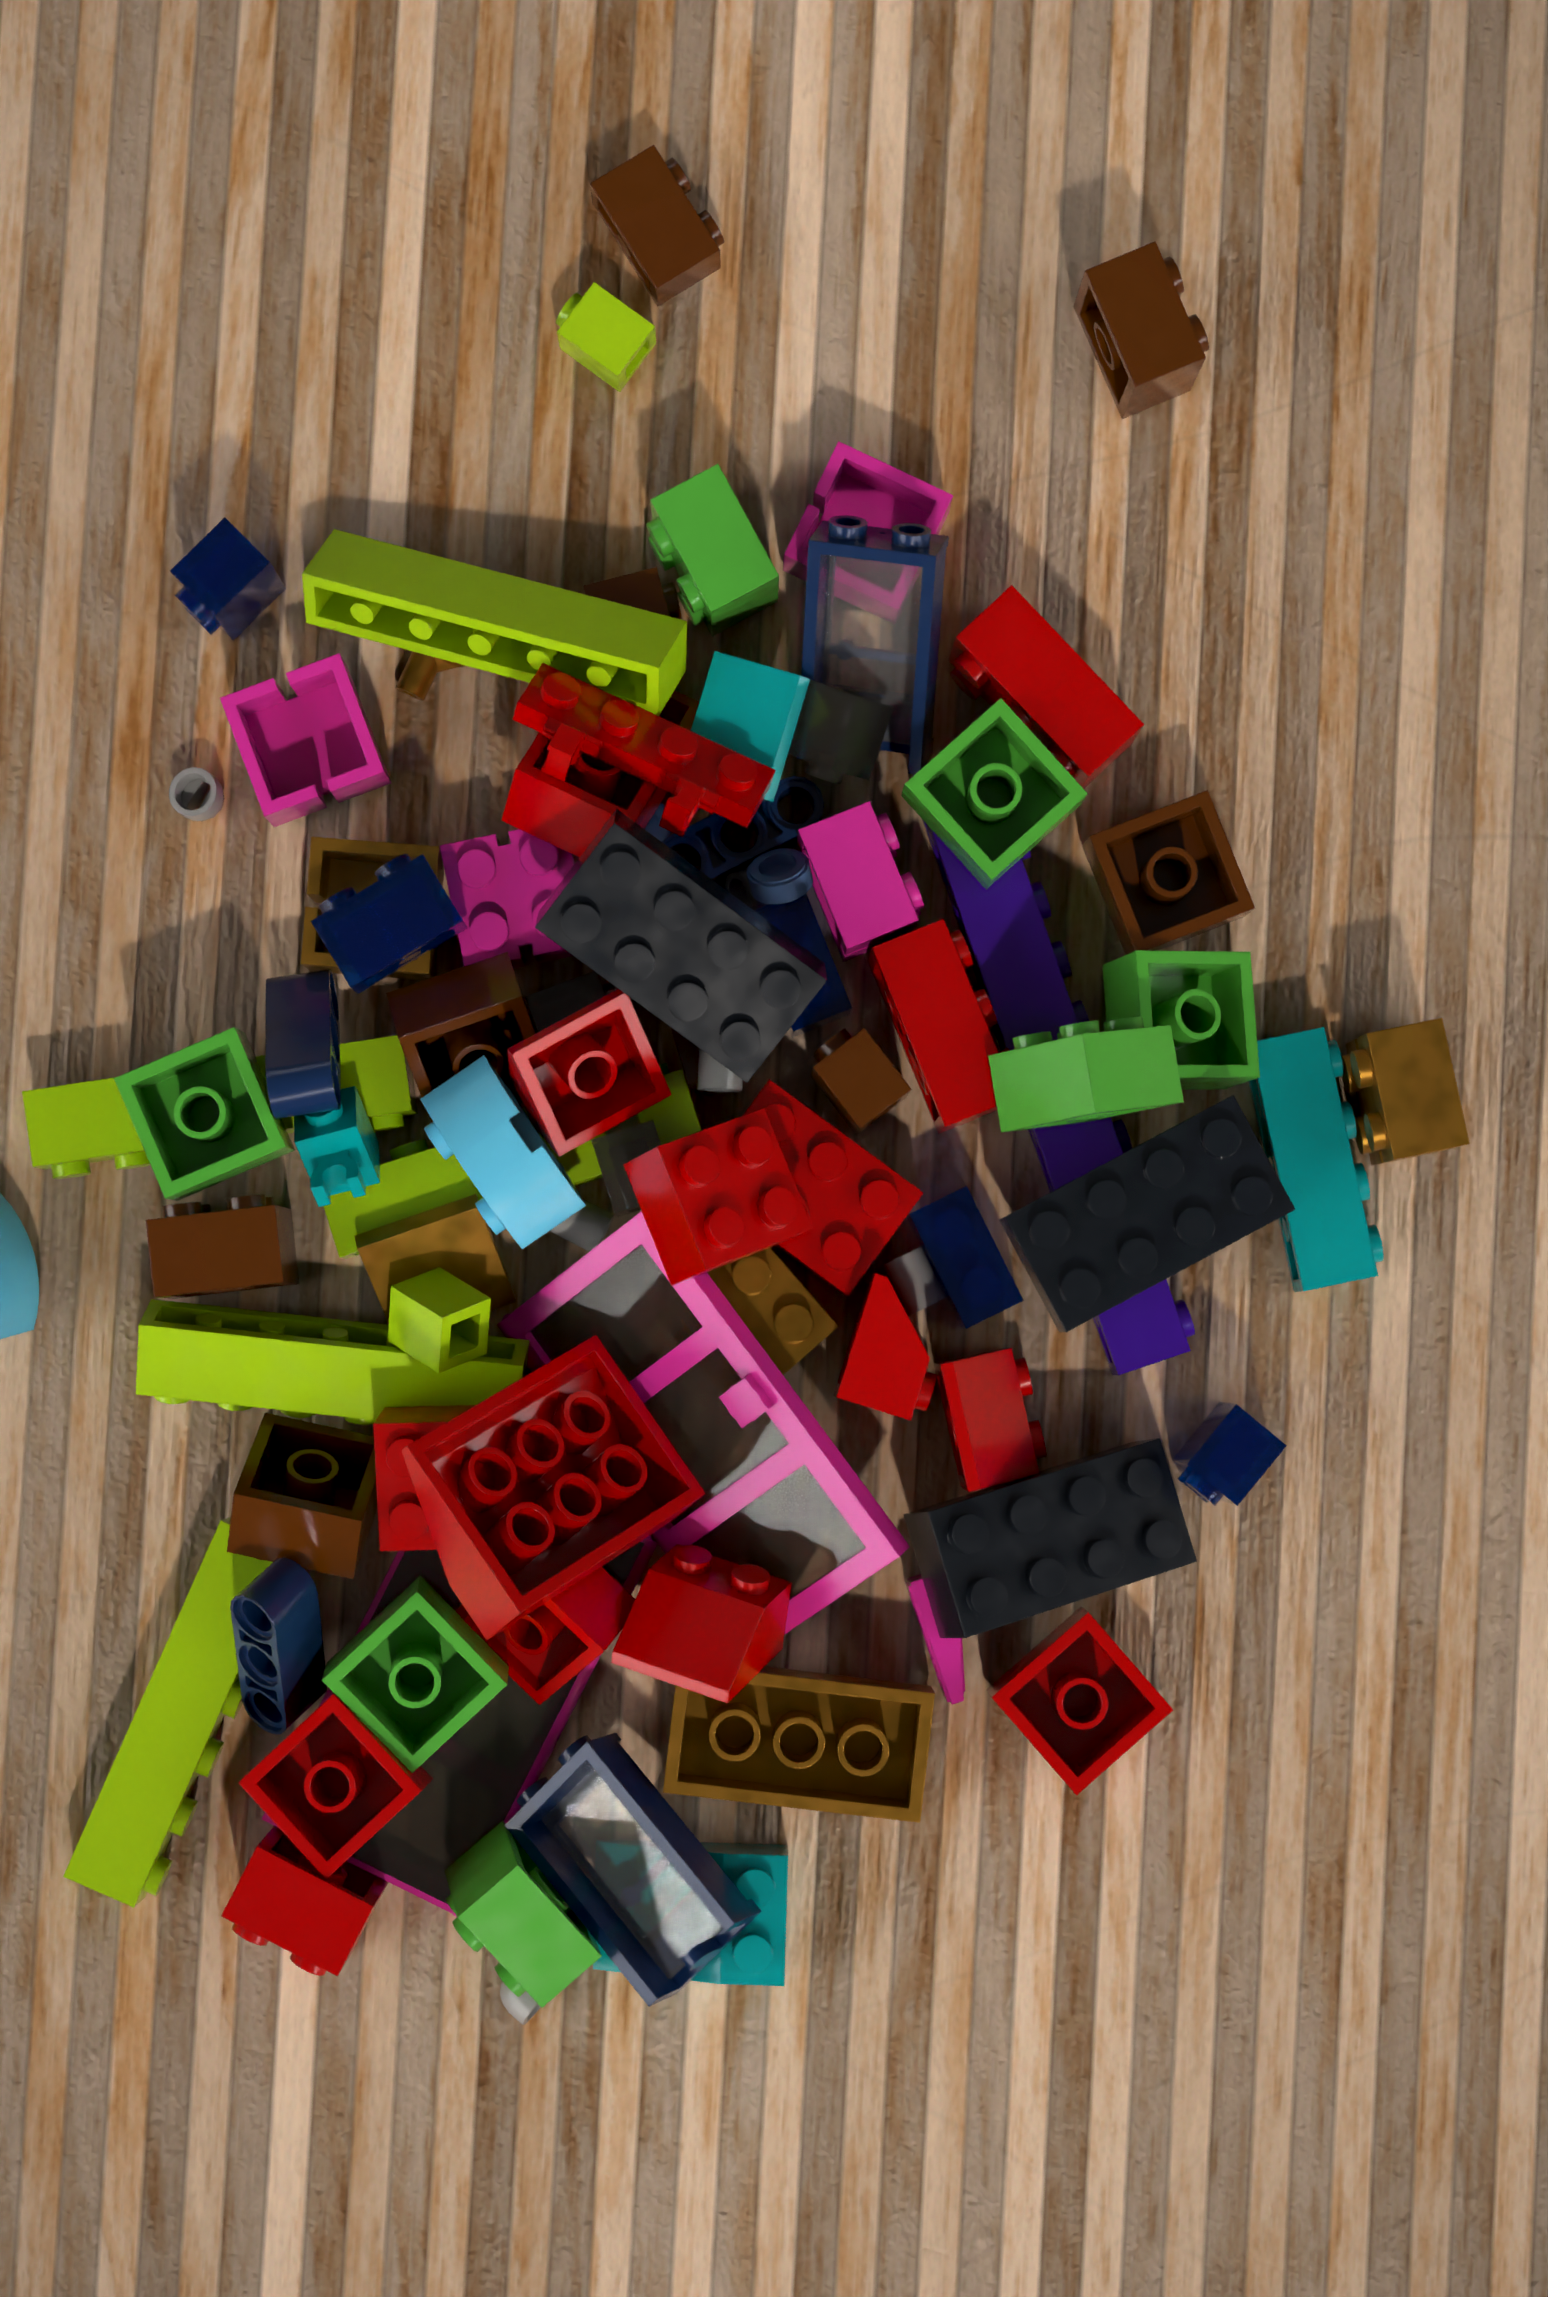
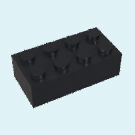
[535,809,827,1082]
[999,1095,1295,1332]
[903,1438,1197,1638]

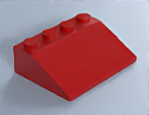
[401,1335,706,1640]

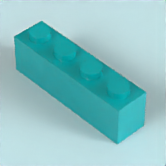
[1248,1027,1384,1292]

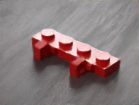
[513,663,776,837]

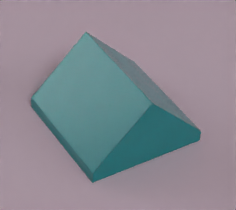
[691,651,810,802]

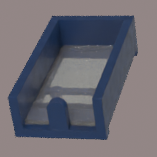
[797,515,949,774]
[504,1733,762,2007]

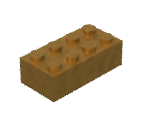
[663,1666,935,1823]

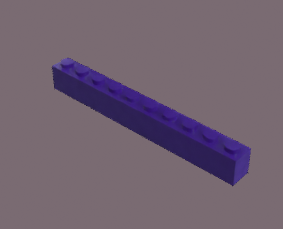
[911,774,1195,1376]

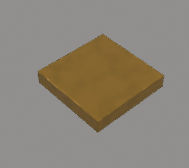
[354,1194,517,1323]

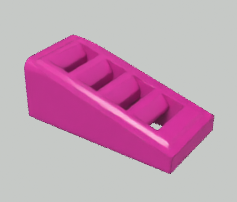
[905,1574,965,1705]

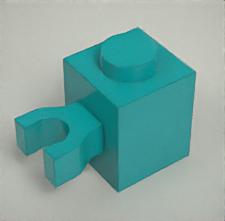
[294,1086,380,1207]

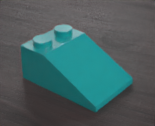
[593,1839,788,1986]

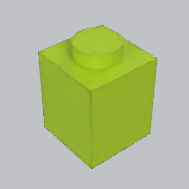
[556,282,656,392]
[388,1267,491,1374]

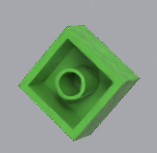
[646,464,779,637]
[901,698,1088,890]
[1102,950,1260,1090]
[988,1016,1184,1133]
[114,1027,295,1201]
[322,1575,509,1773]
[444,1820,602,2008]

